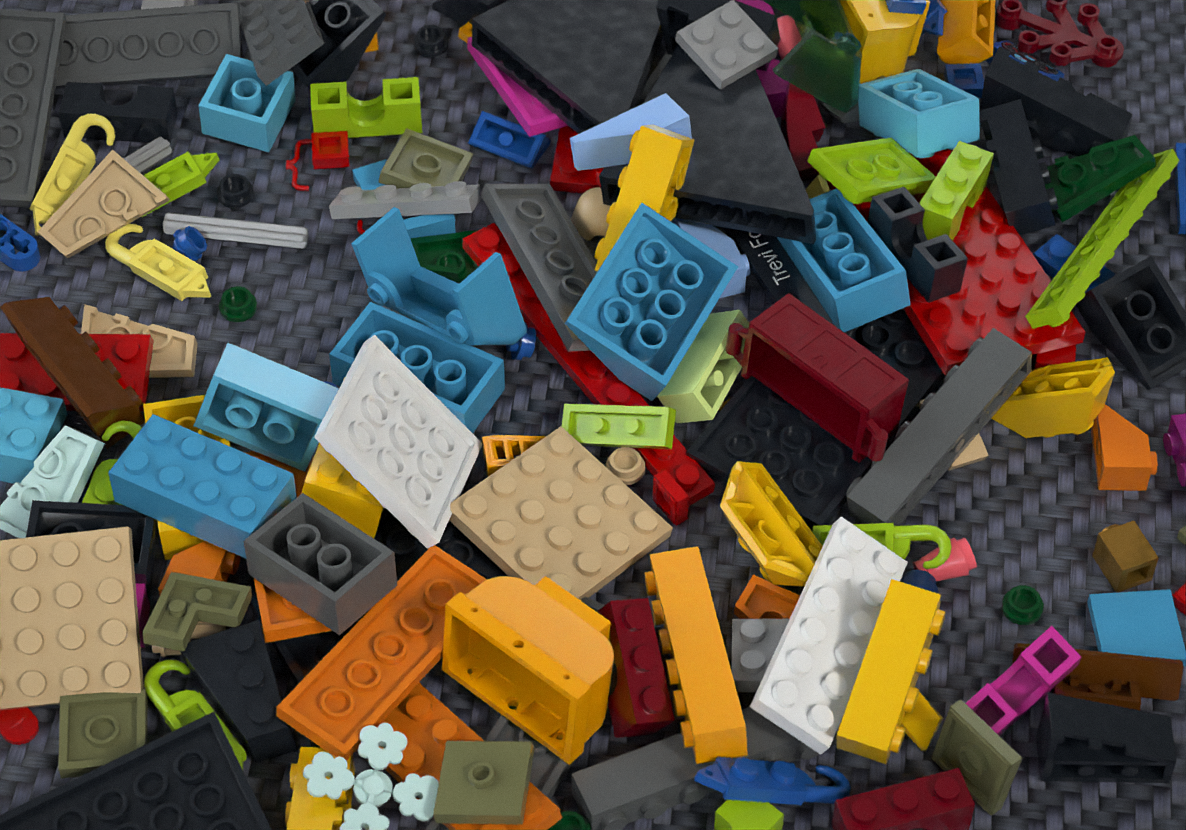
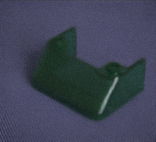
[762,0,862,113]

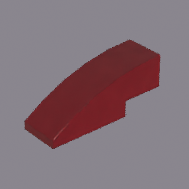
[781,63,826,182]

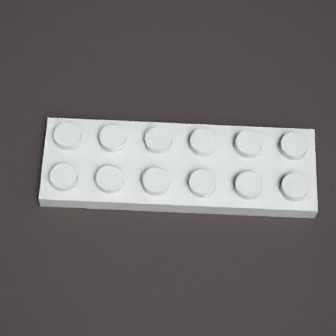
[750,516,908,755]

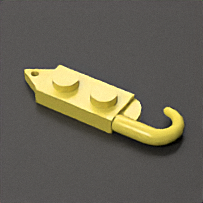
[29,114,115,236]
[105,224,211,301]

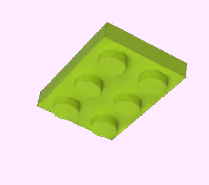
[807,137,936,204]

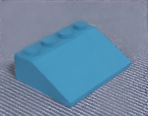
[565,203,738,401]

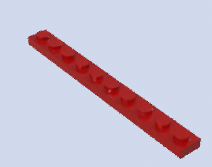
[463,223,715,507]

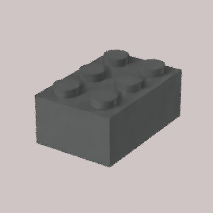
[244,493,397,635]

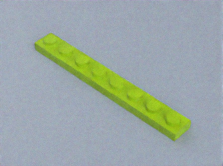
[1025,149,1180,329]

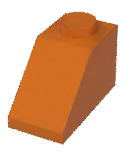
[1091,404,1158,491]

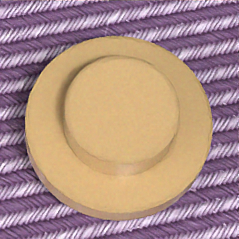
[606,447,645,485]

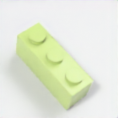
[657,310,749,423]

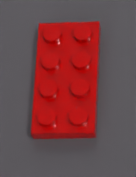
[0,333,154,411]

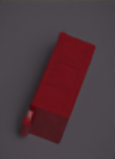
[726,293,909,463]

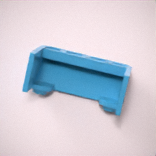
[351,207,527,345]

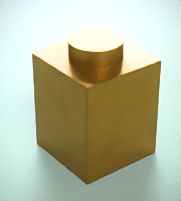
[1093,520,1159,593]

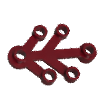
[995,0,1124,67]

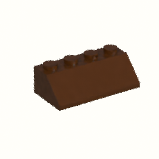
[0,297,145,449]

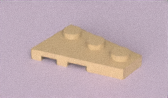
[38,149,170,259]
[81,304,197,378]

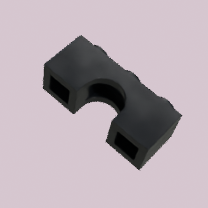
[59,82,178,143]
[867,186,968,303]

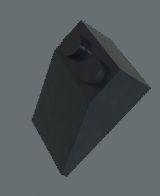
[290,0,387,89]
[1076,256,1186,390]

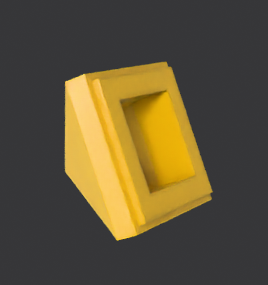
[900,692,943,751]

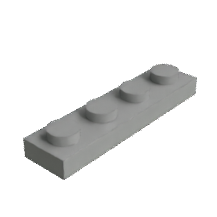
[329,181,482,219]

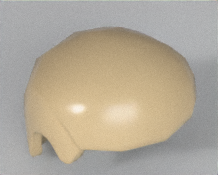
[571,187,610,241]

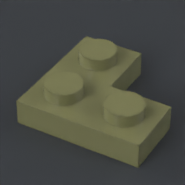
[142,572,252,651]

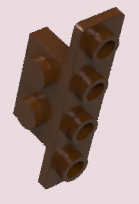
[1011,643,1184,710]

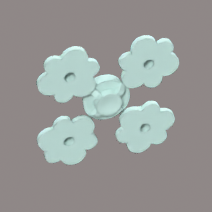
[303,723,439,830]

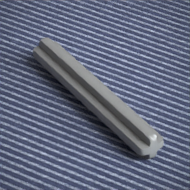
[163,212,309,249]

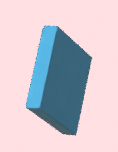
[1087,589,1186,666]

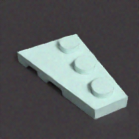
[0,425,105,538]

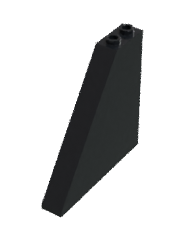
[472,0,663,134]
[599,45,816,244]

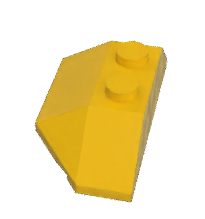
[991,357,1115,438]
[720,461,823,587]

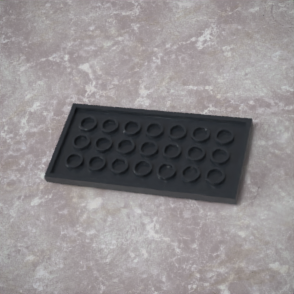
[686,308,945,531]

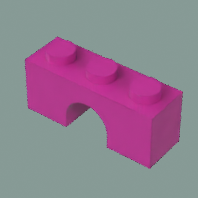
[965,626,1082,736]

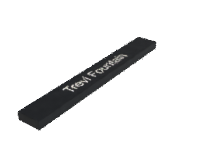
[723,227,835,326]

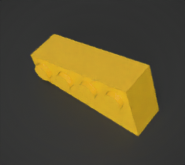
[595,124,694,272]
[837,579,946,764]

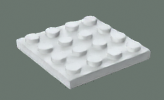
[314,335,483,549]

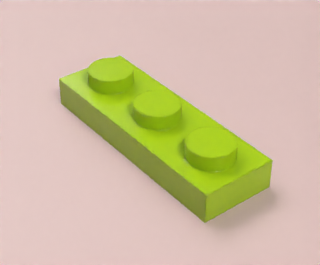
[561,404,676,449]

